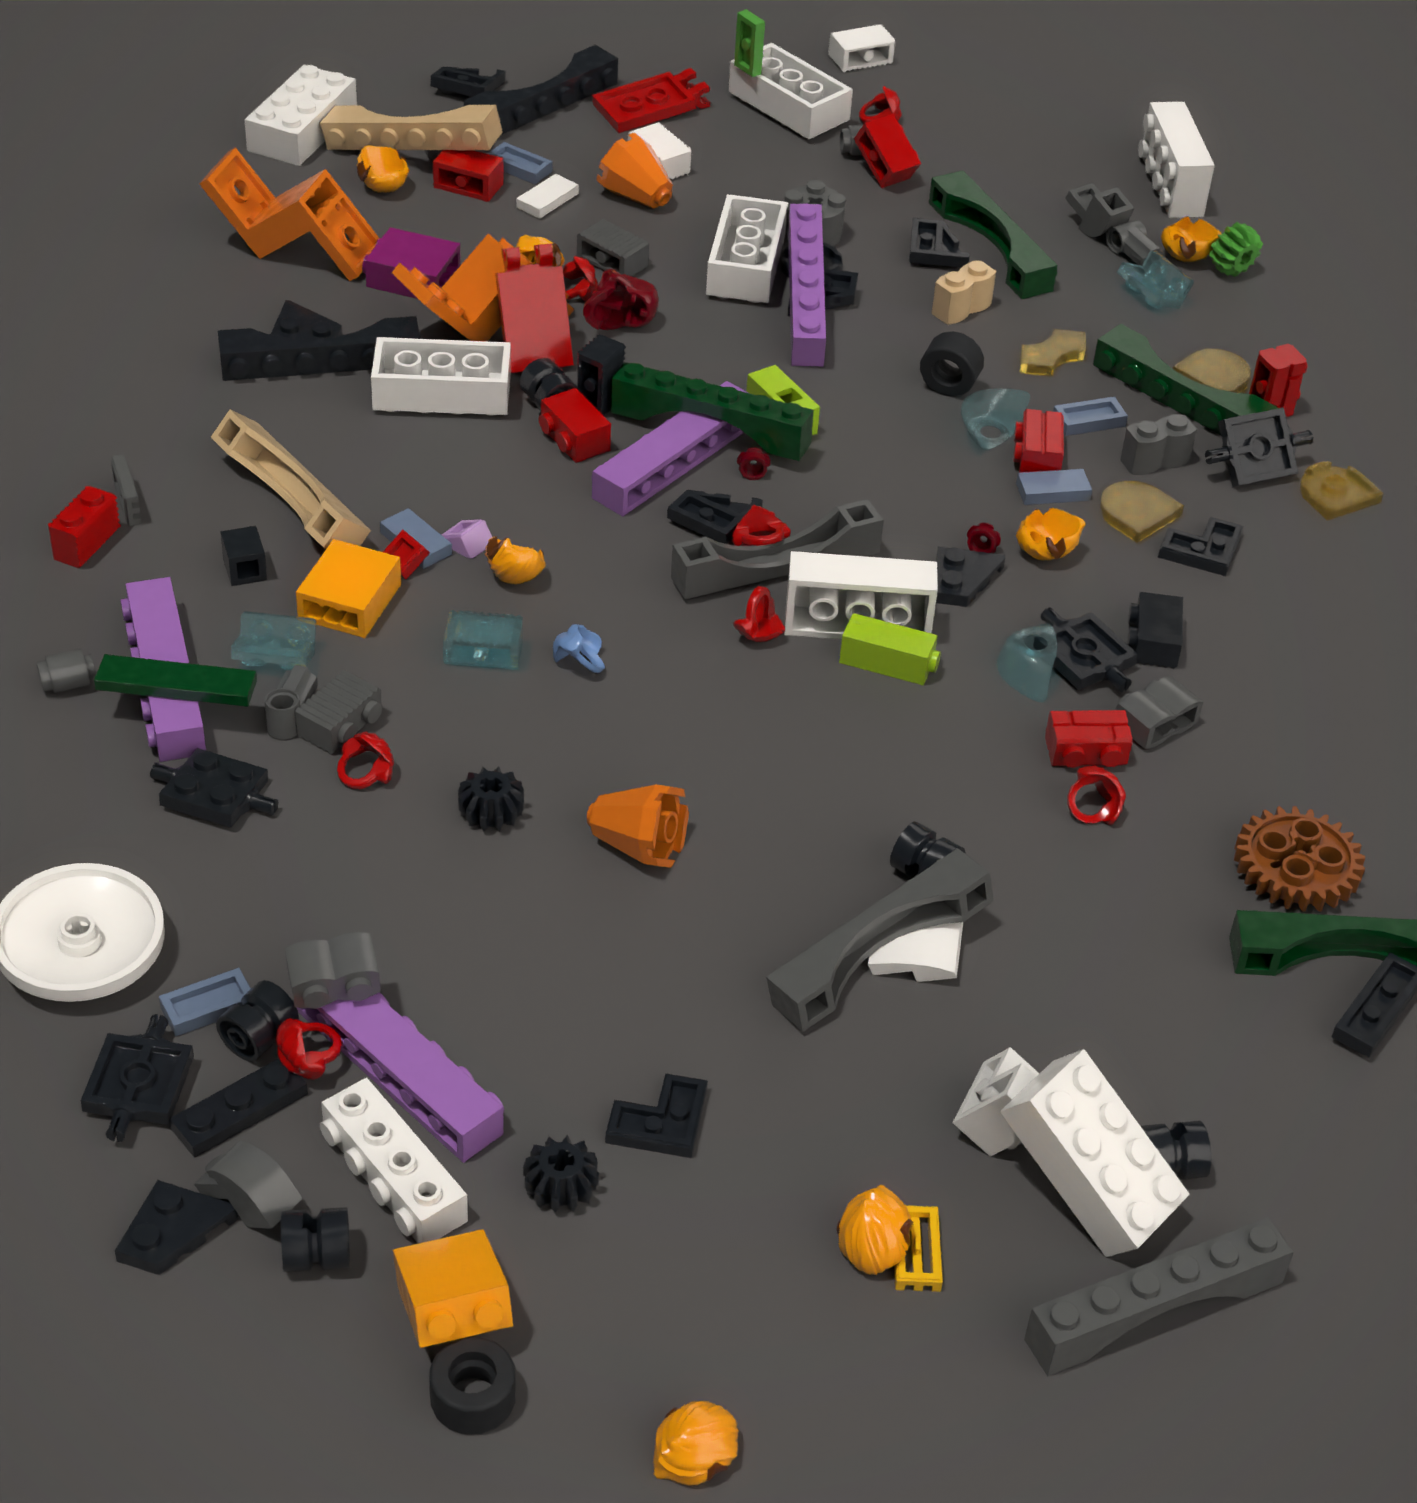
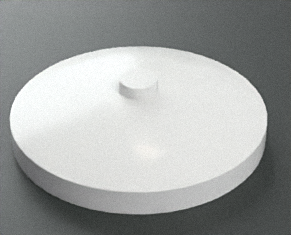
[0,863,165,1002]

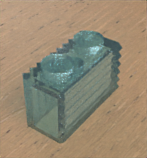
[443,609,523,670]

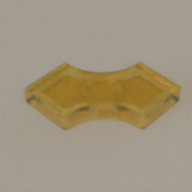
[1020,329,1086,376]

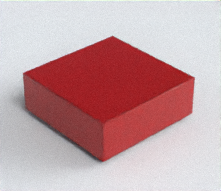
[383,529,430,580]

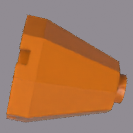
[596,132,673,209]
[587,784,689,868]

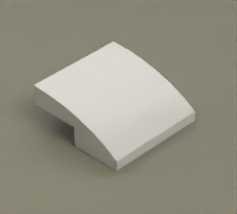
[868,922,963,982]

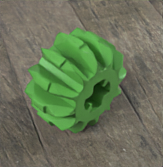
[1209,222,1263,277]

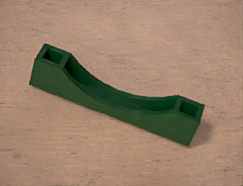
[929,170,1058,299]
[1093,324,1279,435]
[612,362,814,461]
[1229,910,1417,976]

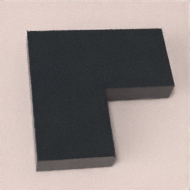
[1158,517,1244,576]
[605,1073,708,1158]

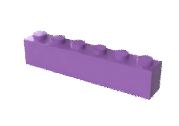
[788,204,826,366]
[592,381,748,516]
[120,577,206,762]
[297,992,504,1163]

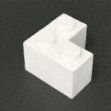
[953,1047,1039,1157]

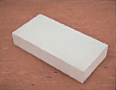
[516,174,579,219]

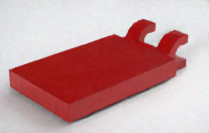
[592,68,710,133]
[495,243,574,373]

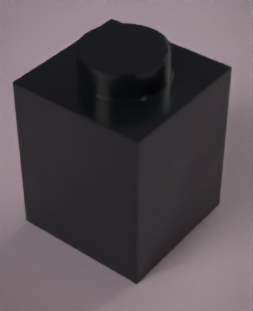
[220,526,267,586]

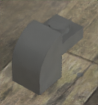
[1065,182,1134,237]
[194,1141,303,1228]

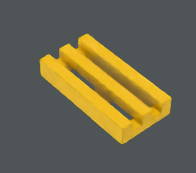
[894,1206,943,1292]

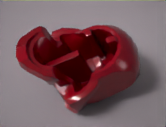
[583,268,659,330]

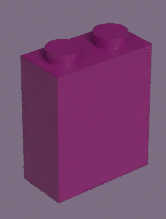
[362,227,461,299]

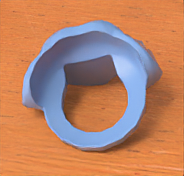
[553,624,605,673]

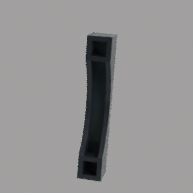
[464,45,618,135]
[217,316,421,381]

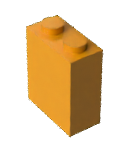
[296,539,401,638]
[393,1229,513,1348]

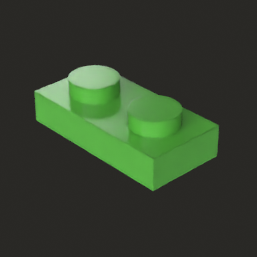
[734,9,765,77]

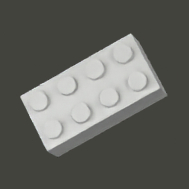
[728,43,853,139]
[244,65,357,166]
[1138,102,1215,218]
[706,194,788,303]
[371,337,511,416]
[784,551,938,639]
[1000,1049,1190,1257]

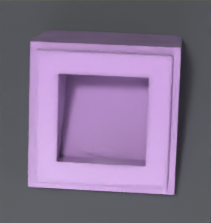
[442,519,492,559]

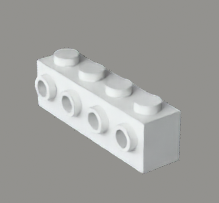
[320,1077,468,1243]

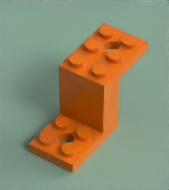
[199,147,379,281]
[391,233,575,342]

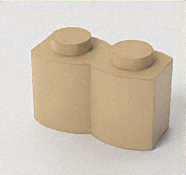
[932,261,996,324]

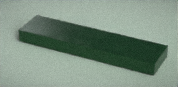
[94,654,257,707]

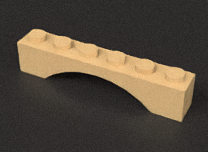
[320,105,502,150]
[211,409,371,549]

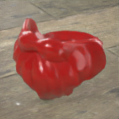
[859,86,902,124]
[563,256,598,302]
[733,505,791,546]
[733,586,785,643]
[337,731,394,789]
[1067,765,1126,825]
[276,1018,342,1080]

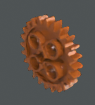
[1234,806,1366,912]

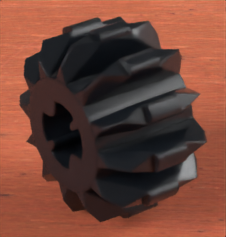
[458,766,524,832]
[523,1135,599,1213]

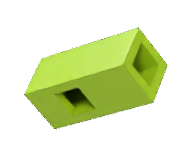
[746,365,820,435]
[839,613,941,686]

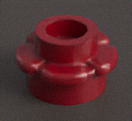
[737,447,771,480]
[967,522,1001,553]

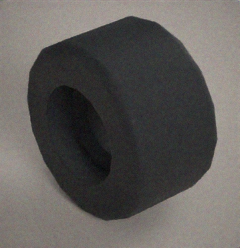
[920,331,984,396]
[429,1337,516,1434]

